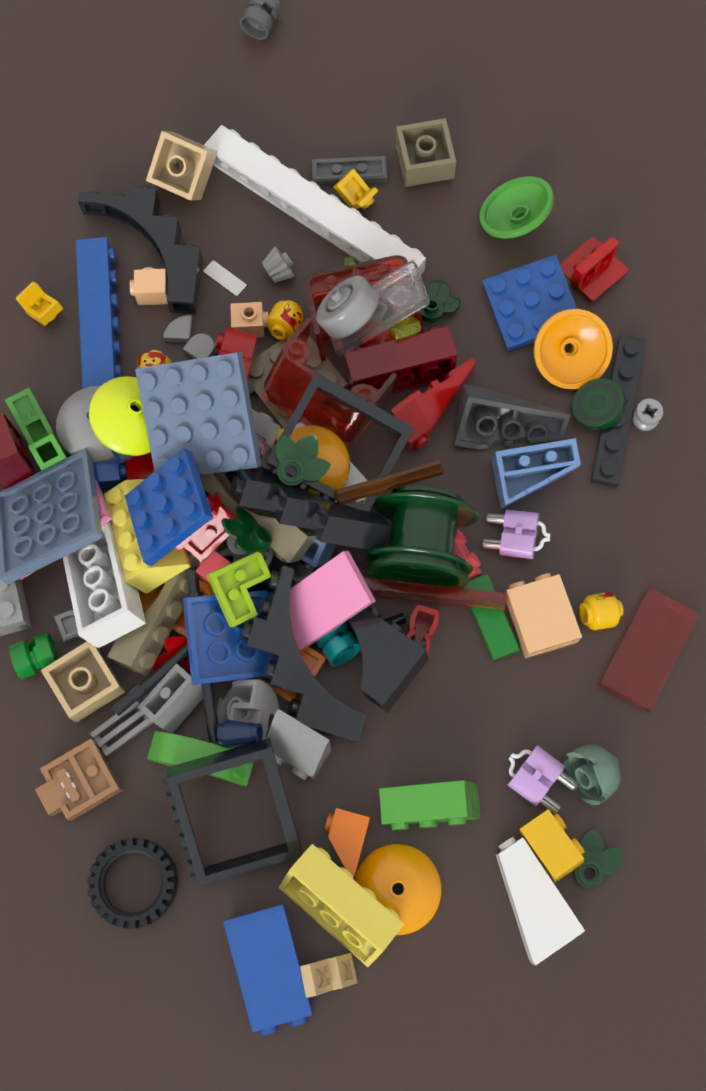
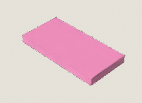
[290,551,376,652]

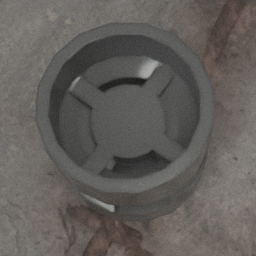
[239,0,282,40]

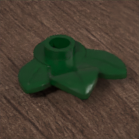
[410,280,461,323]
[275,435,331,486]
[221,506,273,554]
[574,829,623,889]

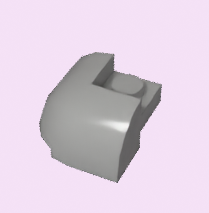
[216,680,279,742]

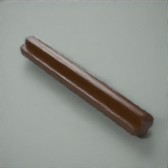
[335,460,444,504]

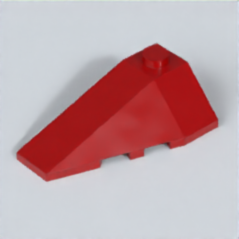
[390,358,476,453]

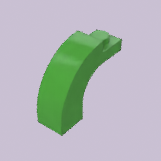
[5,388,67,471]
[147,731,254,786]

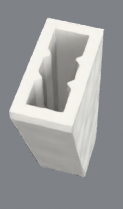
[496,837,585,965]

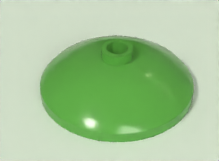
[479,176,554,239]

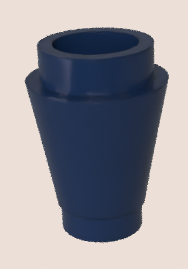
[217,720,263,749]

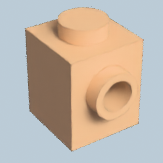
[130,267,168,305]
[231,302,269,338]

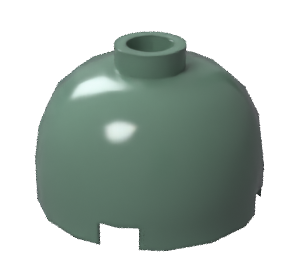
[563,744,621,805]

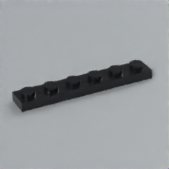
[591,335,646,488]

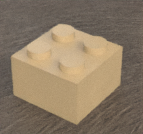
[146,131,218,201]
[41,642,125,723]

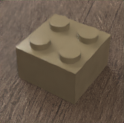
[395,118,456,187]

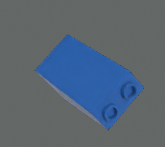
[223,904,313,1036]

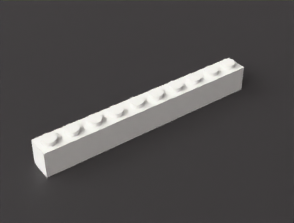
[204,125,426,292]

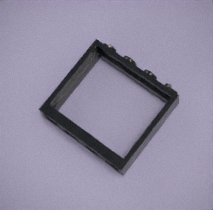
[266,372,414,511]
[163,738,303,887]

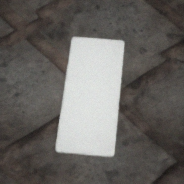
[203,260,247,296]

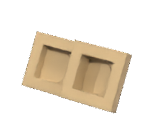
[300,953,358,998]

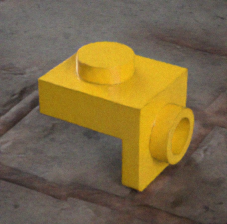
[333,169,378,210]
[16,282,63,326]

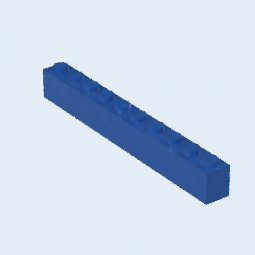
[76,237,128,491]

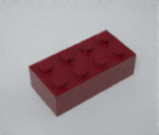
[344,326,458,401]

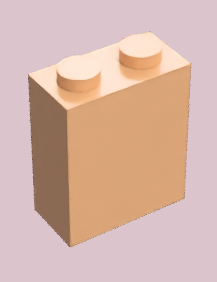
[504,573,582,658]

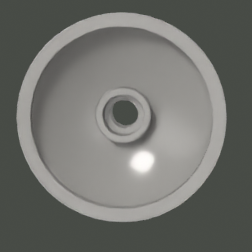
[56,386,115,463]

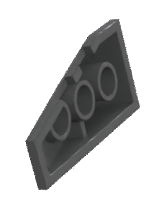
[453,384,571,450]

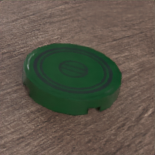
[572,378,626,430]

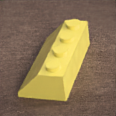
[104,479,191,594]
[279,844,404,967]

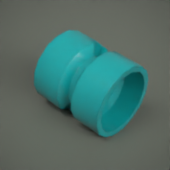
[316,622,361,667]

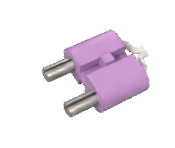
[482,510,550,559]
[508,745,578,814]

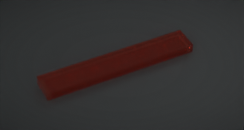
[364,578,507,610]

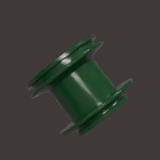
[366,486,479,590]

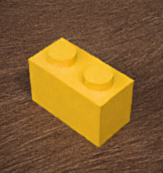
[519,809,585,884]

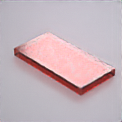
[599,588,700,712]

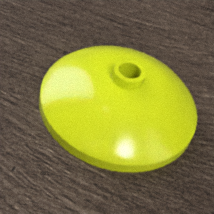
[89,376,151,456]

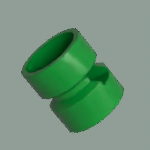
[9,632,59,680]

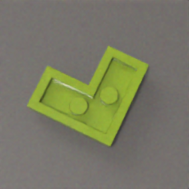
[206,551,271,627]

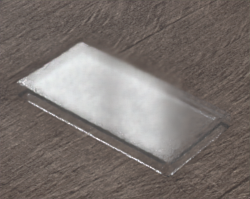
[331,260,430,357]

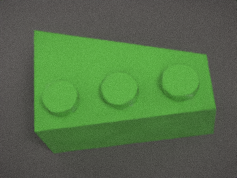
[379,780,481,830]

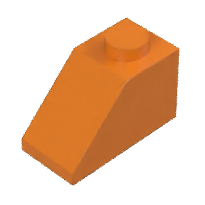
[324,808,370,877]

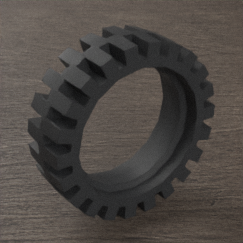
[87,838,178,929]

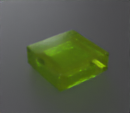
[387,316,422,339]

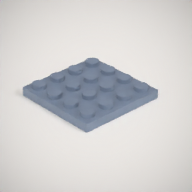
[135,352,262,475]
[0,449,103,585]

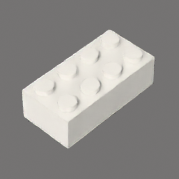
[63,522,146,648]

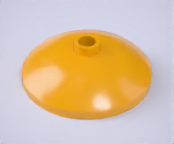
[534,309,613,389]
[290,425,350,496]
[354,844,441,935]

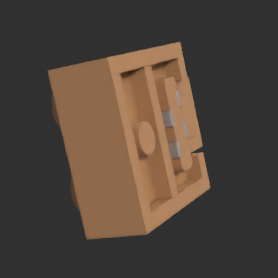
[35,738,123,821]

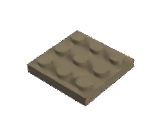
[247,326,348,429]

